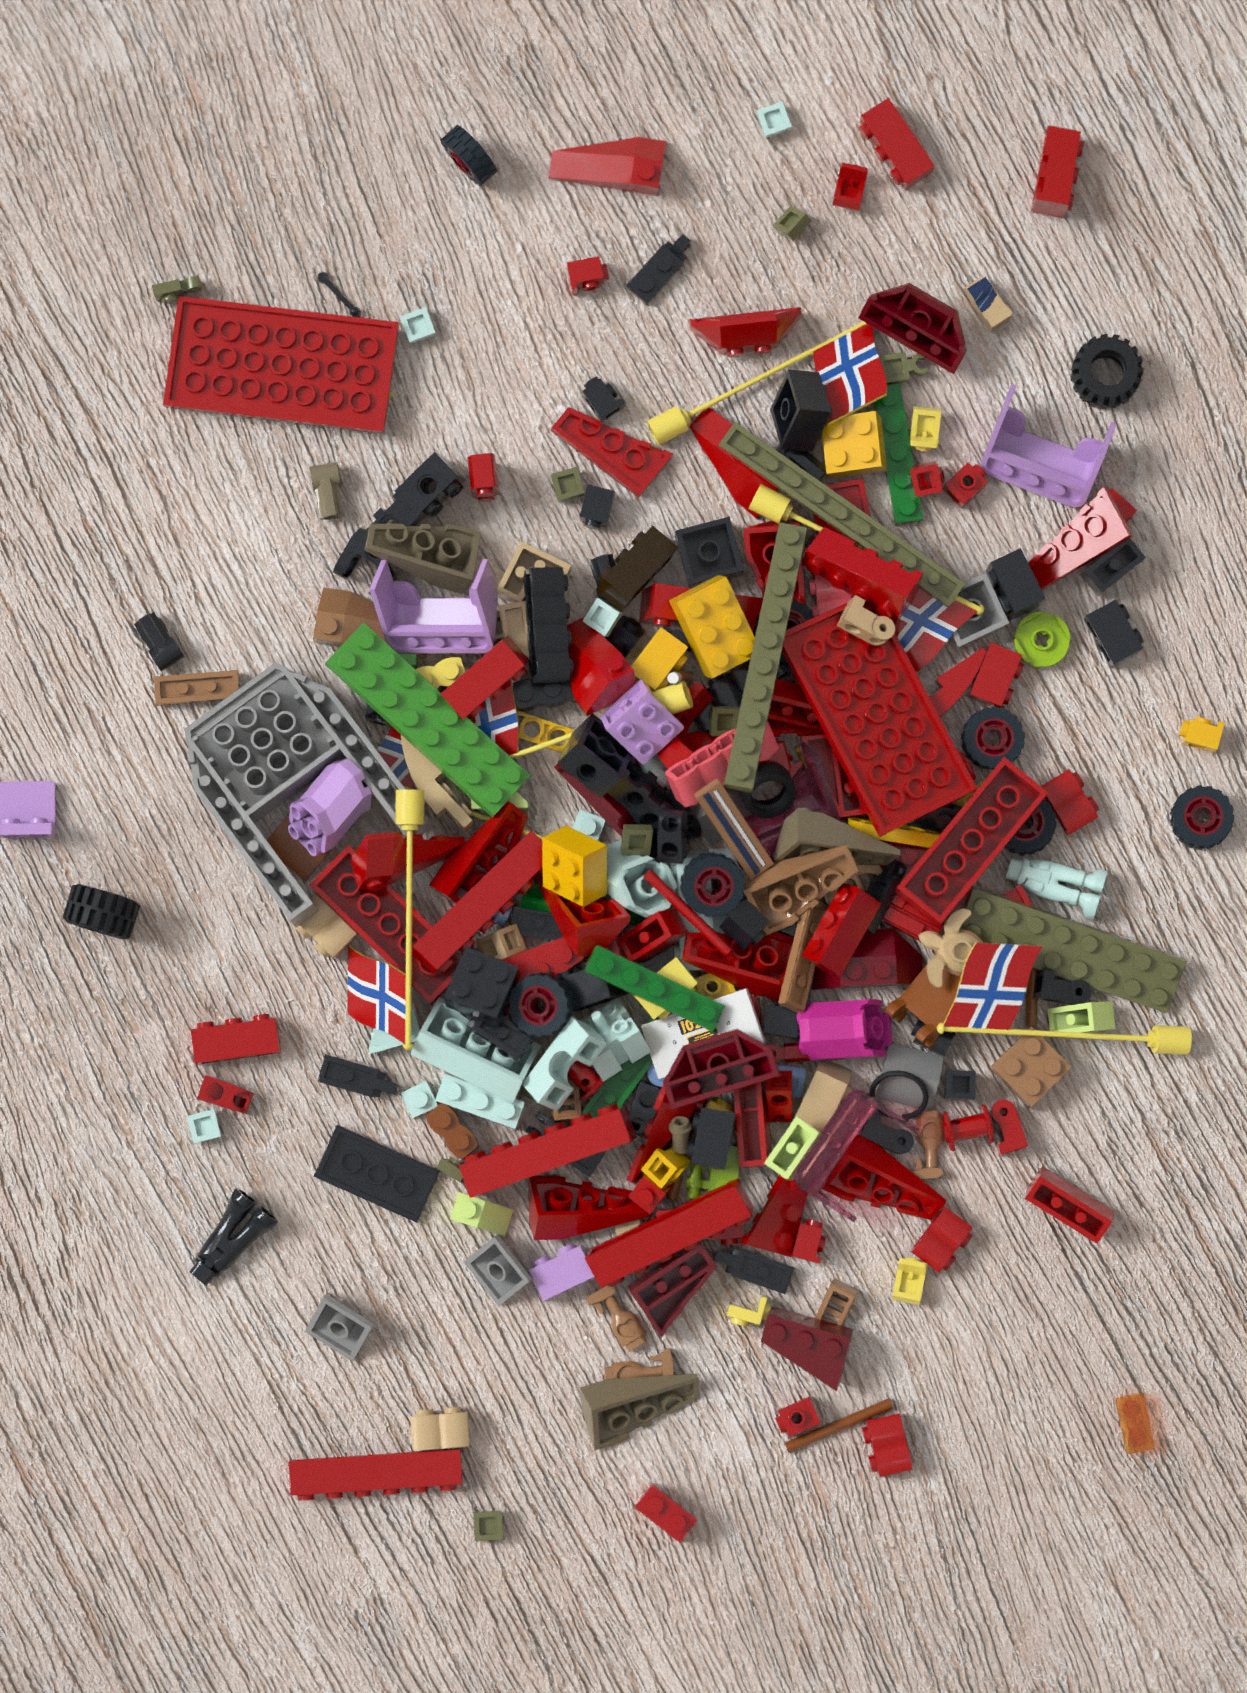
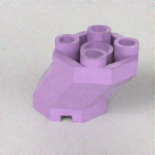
[288,758,372,856]

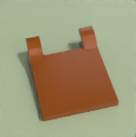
[267,791,355,881]
[884,954,961,1048]

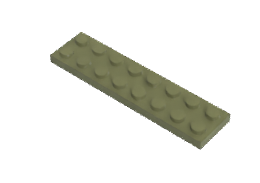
[960,886,1187,1013]

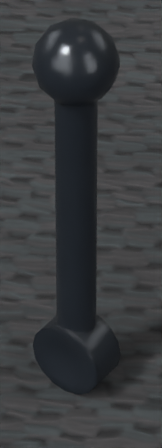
[317,272,360,317]

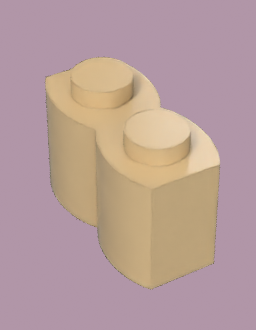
[294,894,358,959]
[410,1407,470,1451]

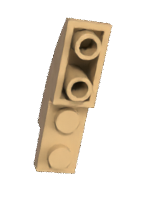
[401,735,473,833]

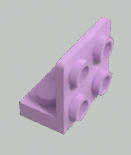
[600,679,684,765]
[0,781,56,838]

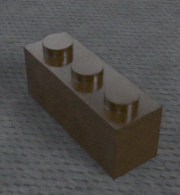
[596,526,678,612]

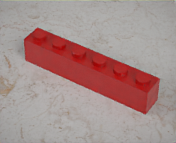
[412,830,543,976]
[733,995,772,1168]
[585,1178,754,1288]
[288,1449,463,1501]

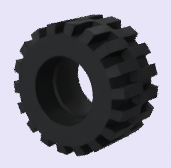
[1070,334,1144,409]
[62,884,140,939]

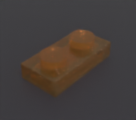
[1114,1392,1155,1454]

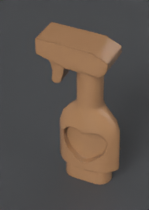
[912,1110,945,1179]
[585,1286,647,1352]
[604,1348,674,1379]

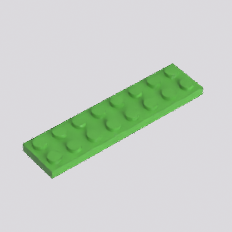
[325,622,530,817]

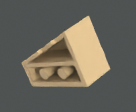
[792,1060,852,1159]

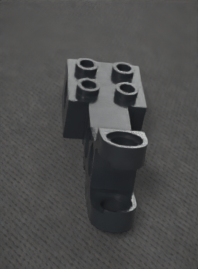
[333,452,466,595]
[557,714,702,858]

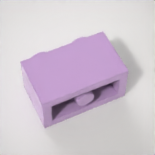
[529,1243,594,1301]

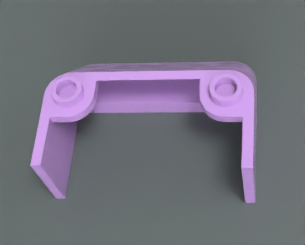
[981,383,1117,507]
[369,559,498,653]

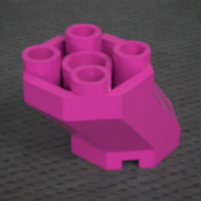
[797,999,893,1061]

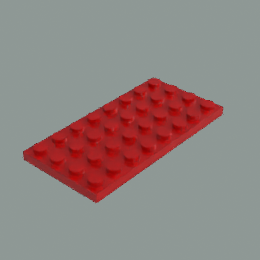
[163,296,399,433]
[782,602,977,837]

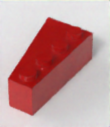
[802,527,924,624]
[639,583,763,634]

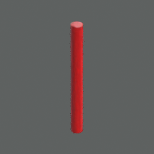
[643,869,732,956]

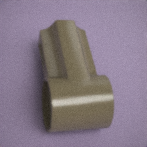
[310,462,344,520]

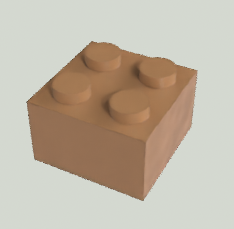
[989,1027,1072,1108]

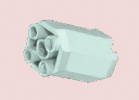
[603,840,677,918]

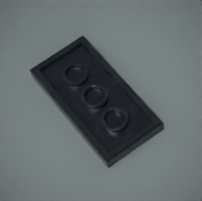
[313,1125,440,1223]

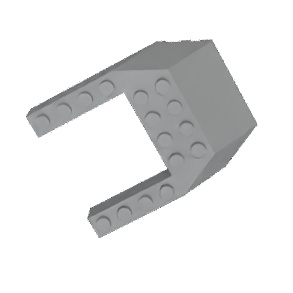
[184,662,432,927]

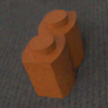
[426,1103,479,1160]

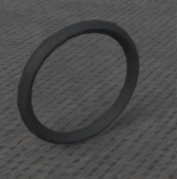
[869,1070,929,1120]

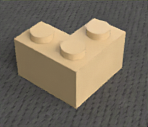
[497,541,572,603]

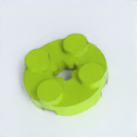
[1014,611,1070,668]

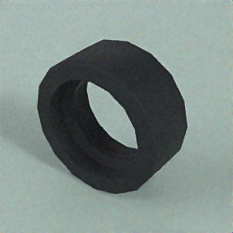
[740,763,796,818]

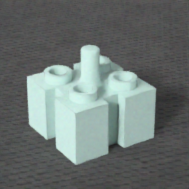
[580,997,652,1081]

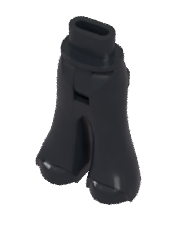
[189,1188,278,1286]

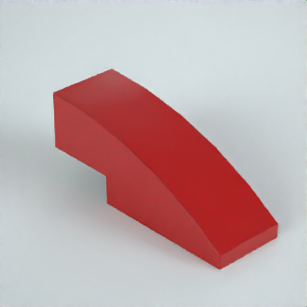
[929,647,986,718]

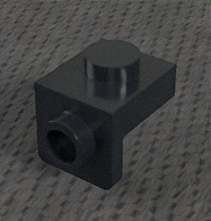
[605,615,646,659]

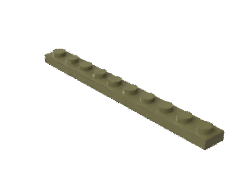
[719,422,965,608]
[724,522,807,793]

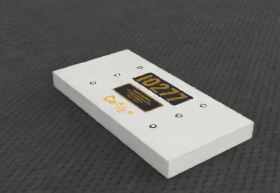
[641,989,766,1079]

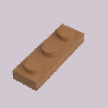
[154,670,240,706]

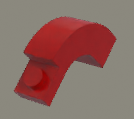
[657,681,714,769]

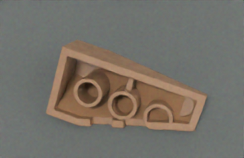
[313,587,427,659]
[743,845,859,935]

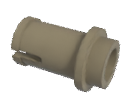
[669,1116,692,1154]

